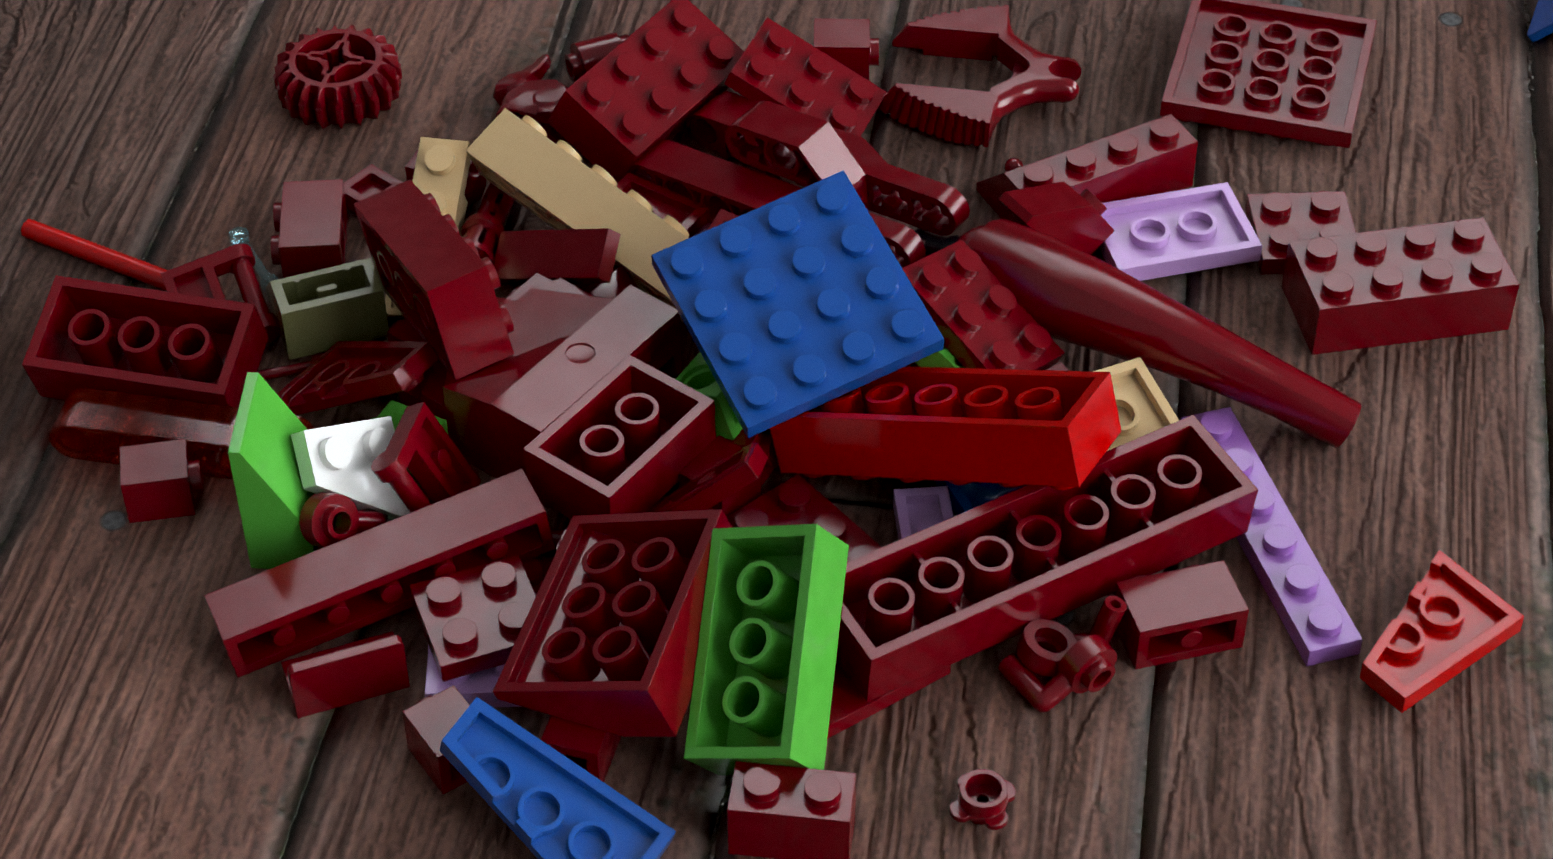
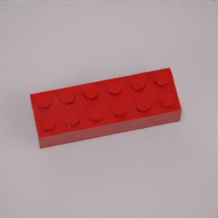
[770,367,1121,490]

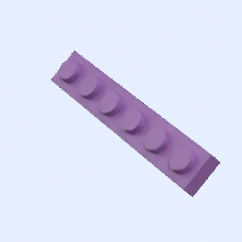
[1180,407,1362,666]

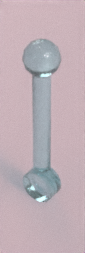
[229,227,279,292]

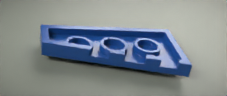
[439,697,676,859]

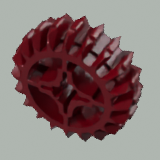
[273,25,402,129]

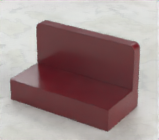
[281,631,410,719]

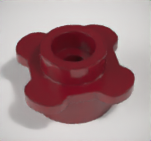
[949,769,1016,830]

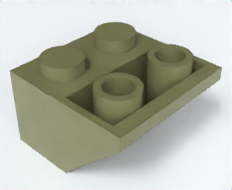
[265,258,389,360]

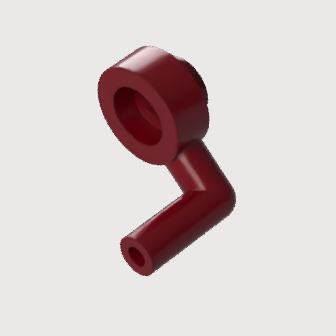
[299,492,387,548]
[1016,596,1127,677]
[998,634,1117,713]

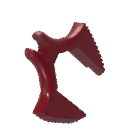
[880,5,1082,147]

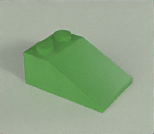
[228,372,321,569]

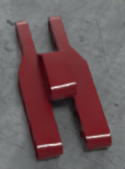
[626,91,970,268]

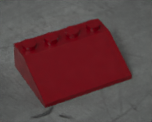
[493,509,732,737]

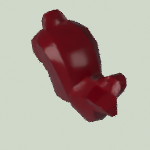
[493,54,568,144]

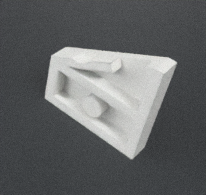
[291,416,410,521]

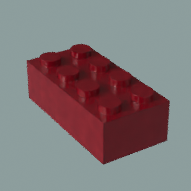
[547,0,744,183]
[354,179,514,380]
[1281,217,1520,355]
[22,275,269,426]

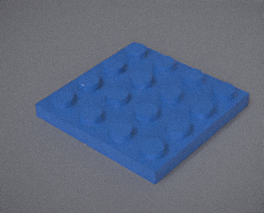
[651,170,944,438]

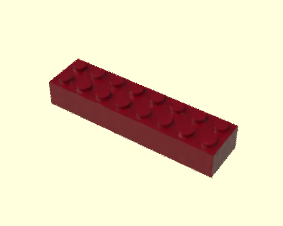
[836,414,1258,702]

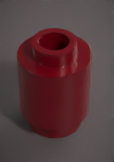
[565,32,629,82]

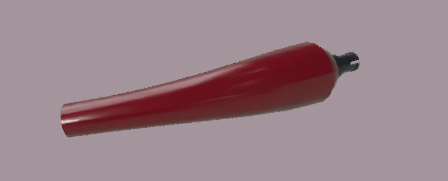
[915,219,1361,449]

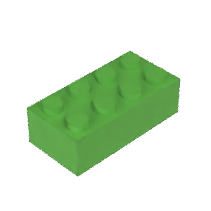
[684,524,849,775]

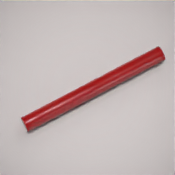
[21,219,168,291]

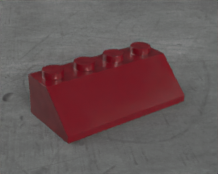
[976,114,1198,225]

